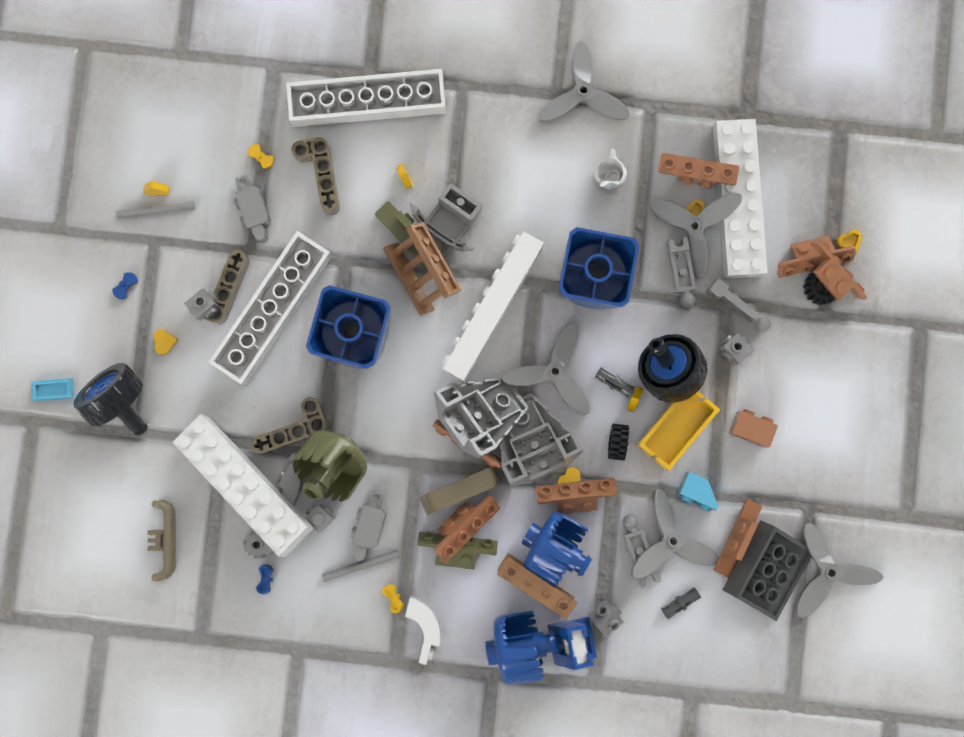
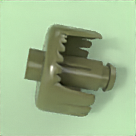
[292,430,367,502]

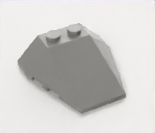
[434,377,529,458]
[499,393,583,486]

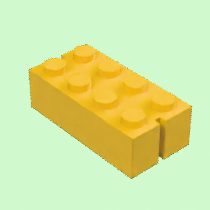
[636,391,721,471]

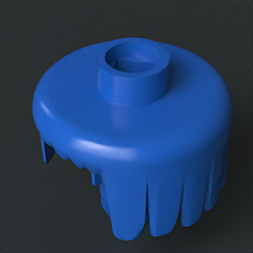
[521,511,592,587]
[485,611,558,685]

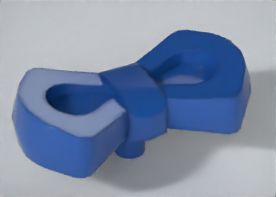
[112,272,138,300]
[256,564,273,595]

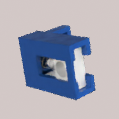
[547,617,597,670]

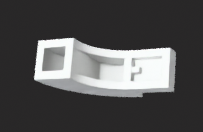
[405,596,441,665]

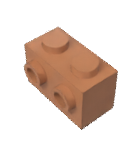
[729,409,778,448]

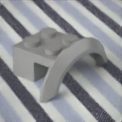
[410,183,482,252]

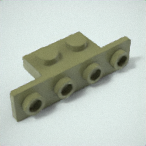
[375,201,428,269]
[417,531,498,570]

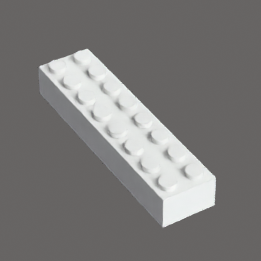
[286,69,446,128]
[712,119,768,279]
[208,231,333,386]
[442,231,544,383]
[172,414,314,557]

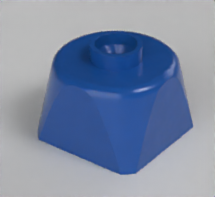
[559,227,639,309]
[306,285,390,369]

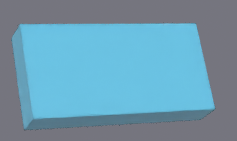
[31,378,74,401]

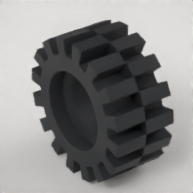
[803,272,835,305]
[608,423,629,461]

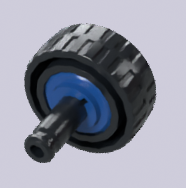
[638,334,708,403]
[73,363,148,436]

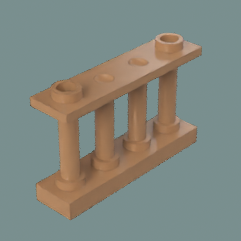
[383,222,462,316]
[497,553,577,620]

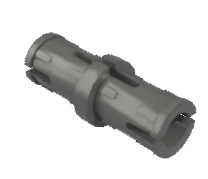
[594,367,635,398]
[661,587,701,620]

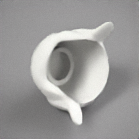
[595,148,627,190]

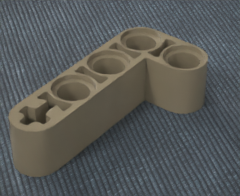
[291,137,340,215]
[188,250,250,324]
[251,397,328,454]
[419,467,501,515]

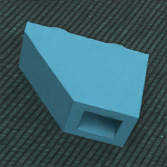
[677,472,718,512]

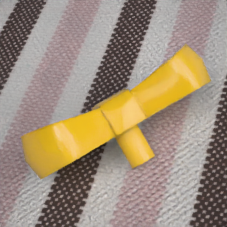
[248,144,274,169]
[382,584,405,613]

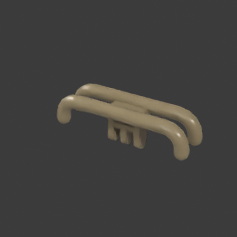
[148,500,176,581]

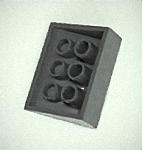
[722,520,811,621]

